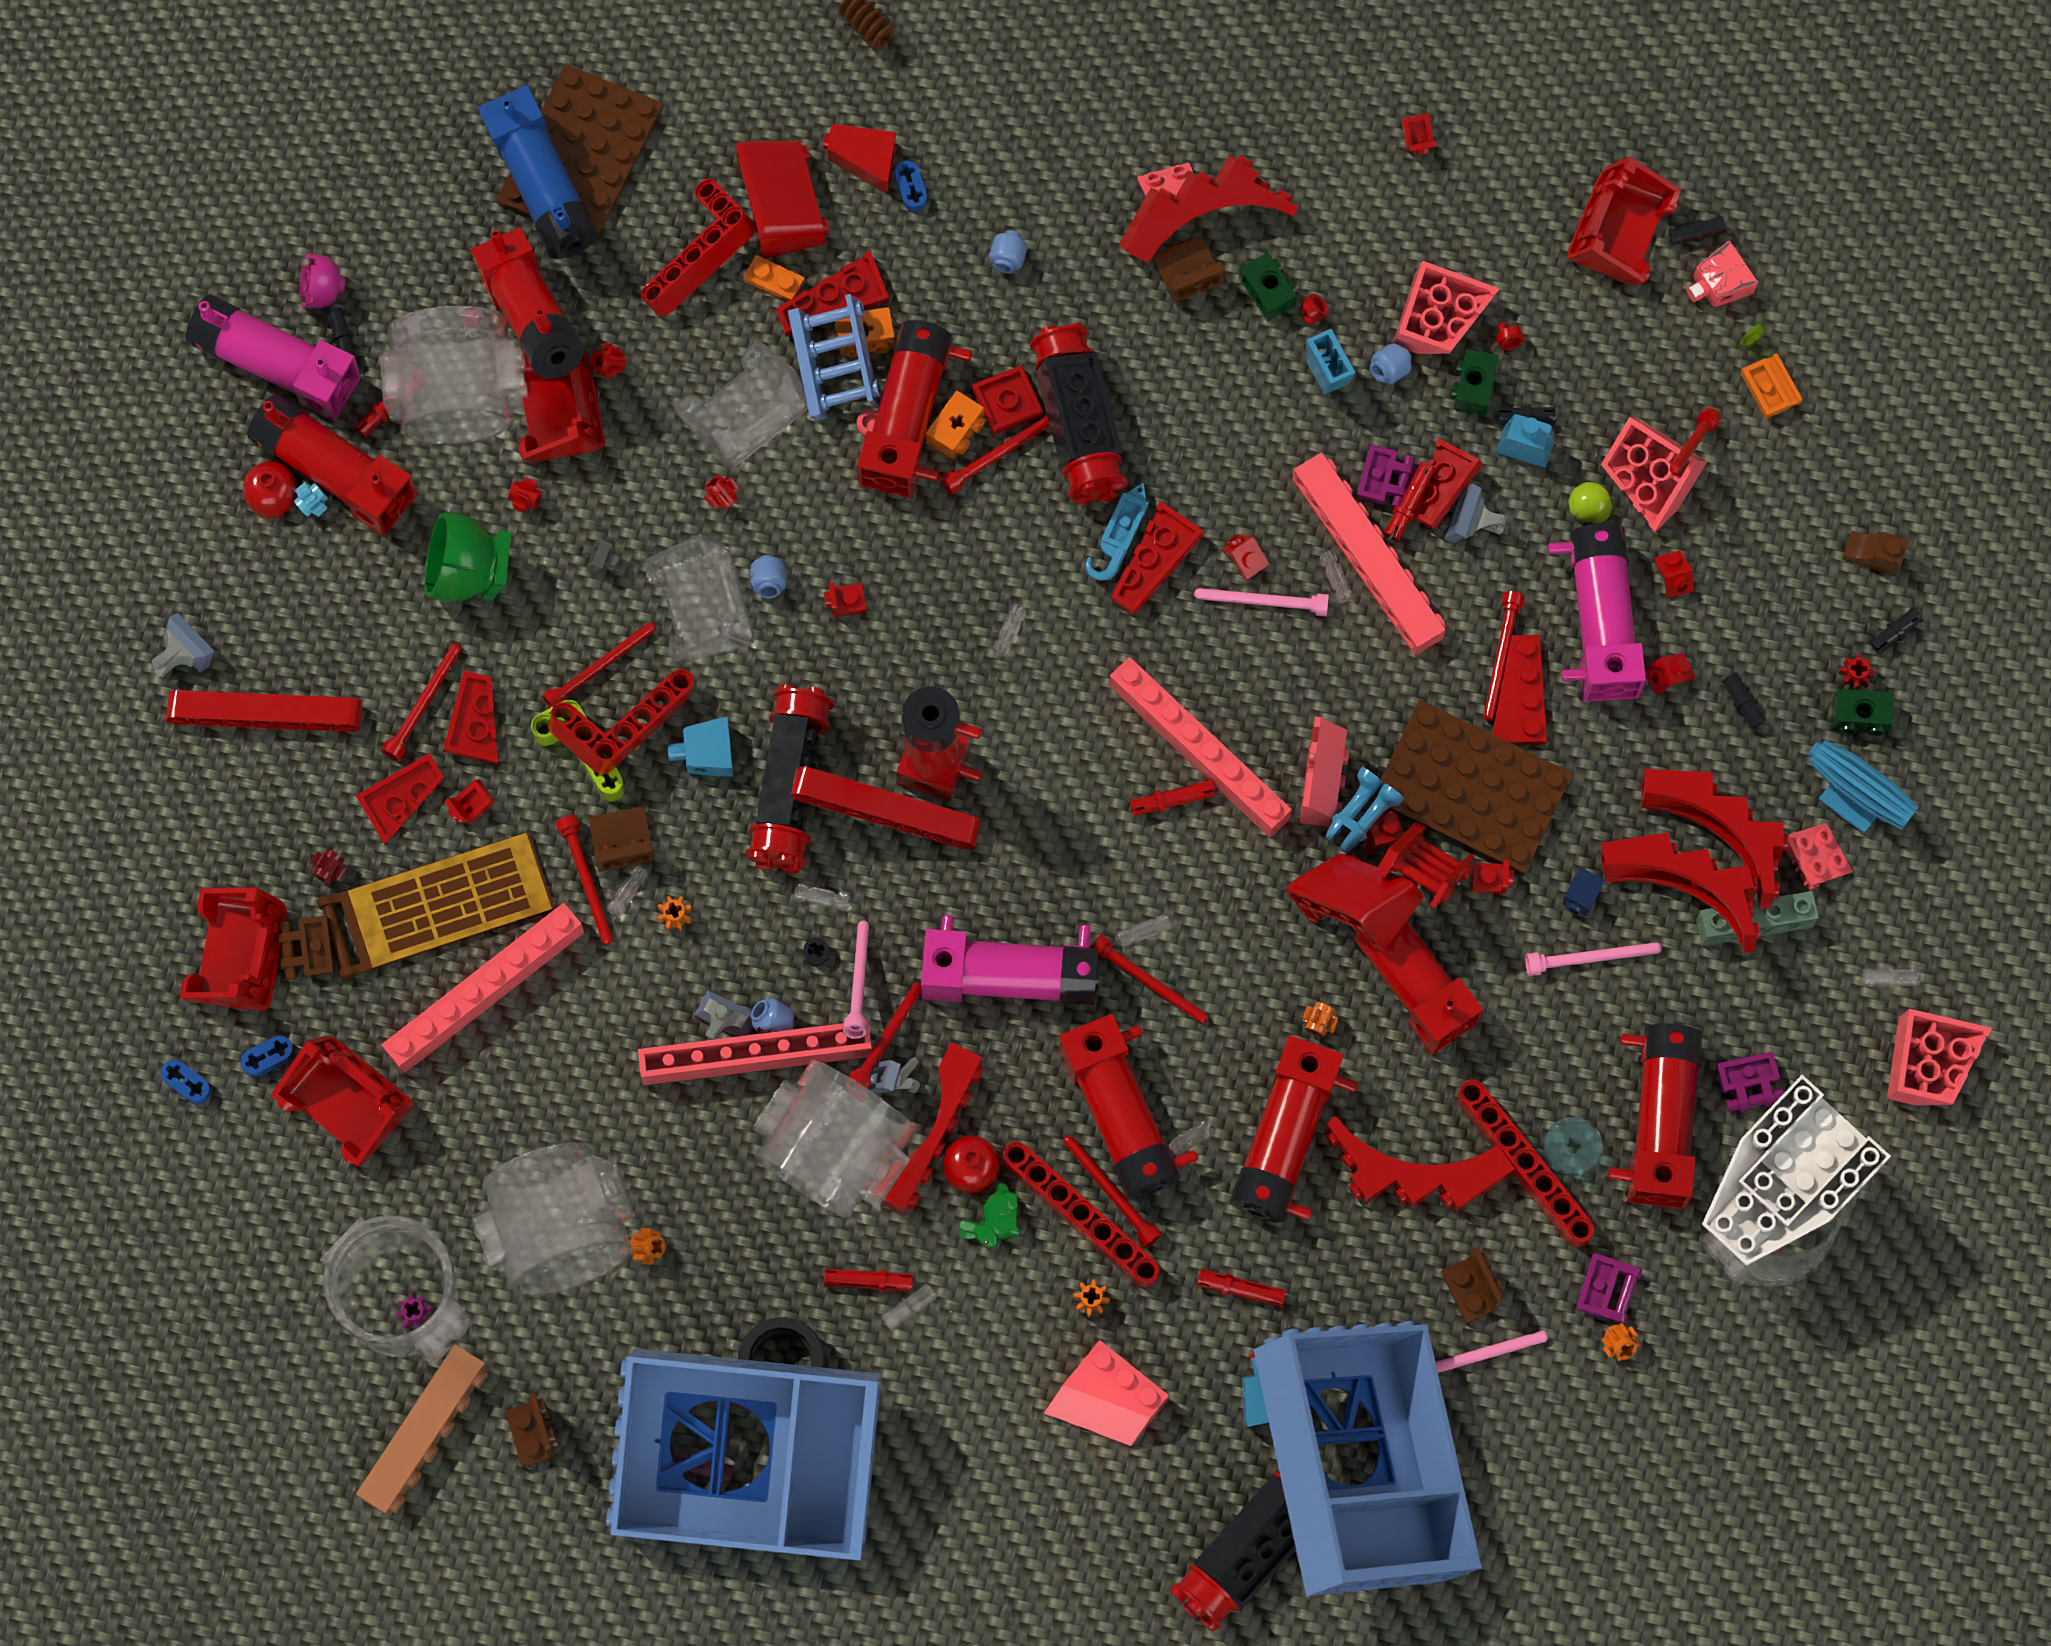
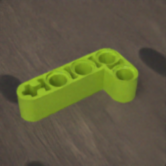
[531,700,625,802]

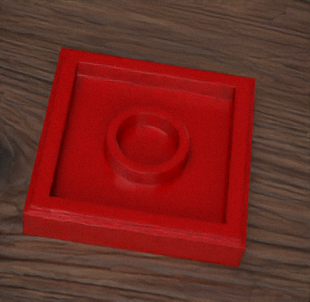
[971,365,1044,435]

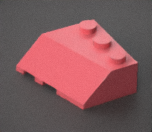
[1392,261,1500,354]
[1601,417,1707,532]
[1299,716,1350,827]
[1887,1009,1992,1105]
[1044,1340,1169,1447]

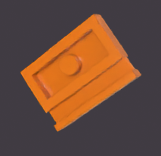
[1740,353,1803,419]

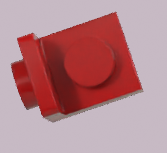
[824,582,866,617]
[1472,860,1514,895]

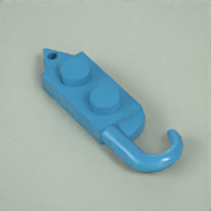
[1085,483,1149,581]

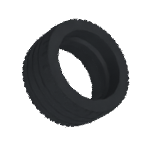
[737,1317,827,1368]

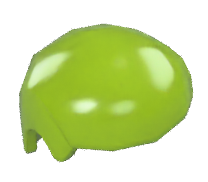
[1568,482,1613,524]

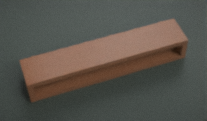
[356,1345,488,1517]

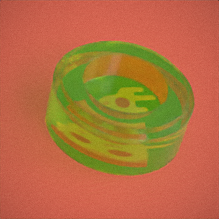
[1740,322,1767,349]

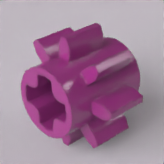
[395,1293,433,1331]

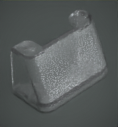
[673,340,808,468]
[645,533,755,664]

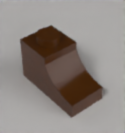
[1842,531,1909,576]

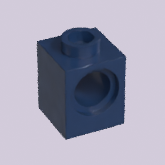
[1562,867,1605,917]

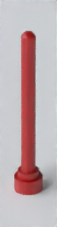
[1669,407,1721,474]
[940,416,1050,495]
[1483,591,1525,722]
[542,622,656,708]
[381,643,461,762]
[555,815,613,945]
[1090,934,1208,1024]
[846,983,922,1095]
[1063,1135,1163,1249]

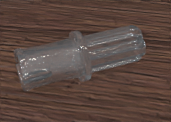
[1862,966,1921,989]
[881,1284,937,1331]

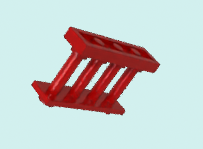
[1375,821,1475,908]

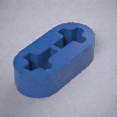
[895,161,927,212]
[240,1036,295,1077]
[161,1060,211,1105]

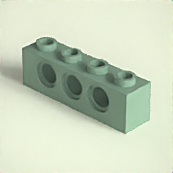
[1696,891,1819,947]

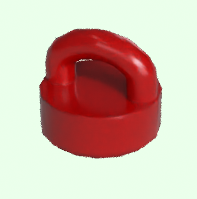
[1300,294,1329,325]
[1496,322,1525,351]

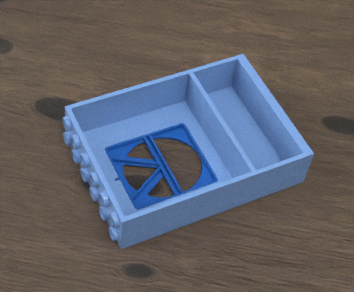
[1253,1321,1482,1597]
[606,1349,882,1561]

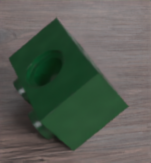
[1239,252,1298,322]
[1450,349,1499,416]
[1832,689,1894,736]

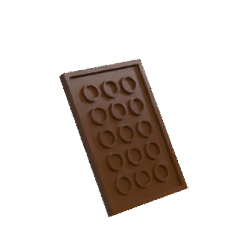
[496,64,664,244]
[1370,699,1573,875]

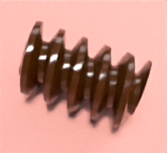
[839,0,896,52]

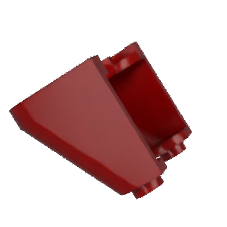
[735,141,830,259]
[1567,157,1681,285]
[504,349,605,463]
[1285,853,1424,950]
[180,887,287,1011]
[271,1036,414,1167]

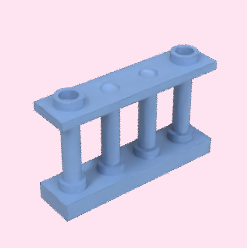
[788,294,882,421]

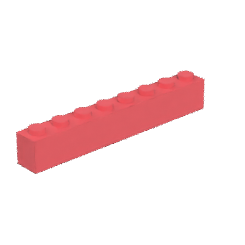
[1292,452,1446,656]
[1109,657,1292,838]
[381,903,584,1074]
[638,1020,872,1085]

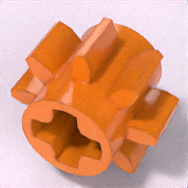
[657,896,692,932]
[1302,1002,1338,1037]
[629,1228,665,1265]
[1073,1279,1110,1318]
[1601,1323,1640,1361]

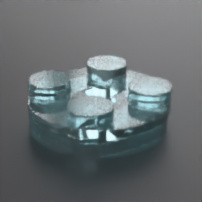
[1543,1117,1603,1176]

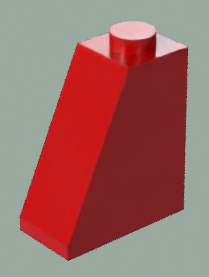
[823,124,897,193]

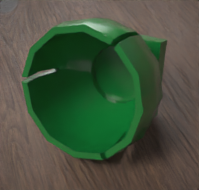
[424,512,511,602]

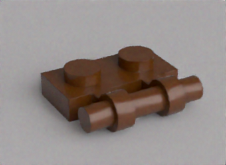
[278,915,335,980]

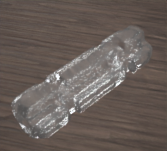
[1320,550,1353,603]
[993,604,1026,657]
[607,865,647,917]
[793,884,850,911]
[1116,914,1172,947]
[1169,1122,1213,1155]

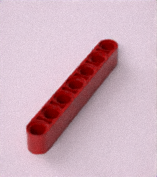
[166,690,362,732]
[790,767,981,849]
[1457,1080,1594,1248]
[1003,1141,1159,1289]

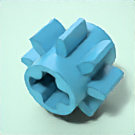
[294,482,329,517]

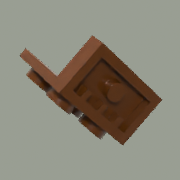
[1152,236,1225,303]
[589,807,655,872]
[1440,1247,1504,1325]
[505,1392,559,1468]

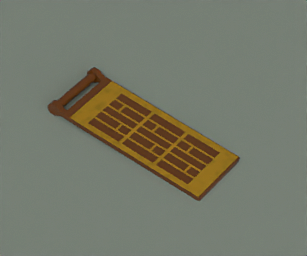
[317,832,554,980]

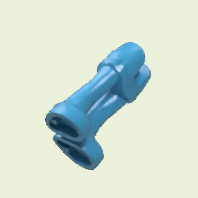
[1325,767,1405,853]

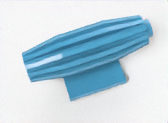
[1808,740,1919,833]

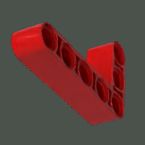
[641,179,756,316]
[548,669,694,774]

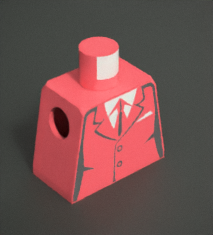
[1687,241,1758,307]

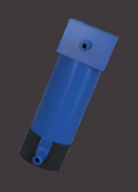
[478,85,598,259]

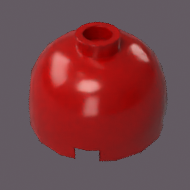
[243,461,299,519]
[943,1135,1000,1195]

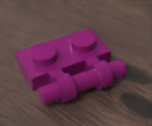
[1356,444,1416,508]
[1715,1051,1784,1113]

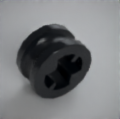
[803,937,829,966]

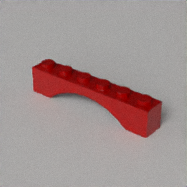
[873,1042,985,1215]

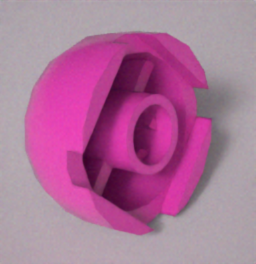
[300,253,345,309]

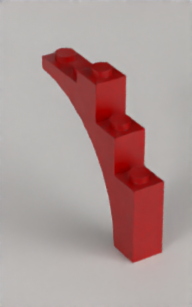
[1119,154,1299,263]
[1641,769,1789,909]
[1601,832,1760,953]
[1324,1116,1515,1213]

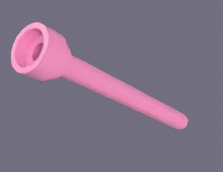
[1194,588,1329,617]
[843,920,869,1039]
[1525,942,1662,976]
[1435,1331,1548,1373]

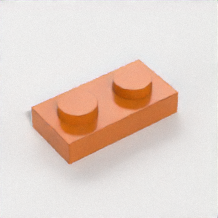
[743,255,805,302]

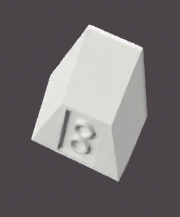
[1702,1075,1891,1266]

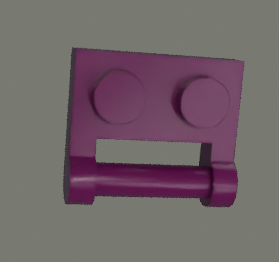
[1575,1253,1643,1326]

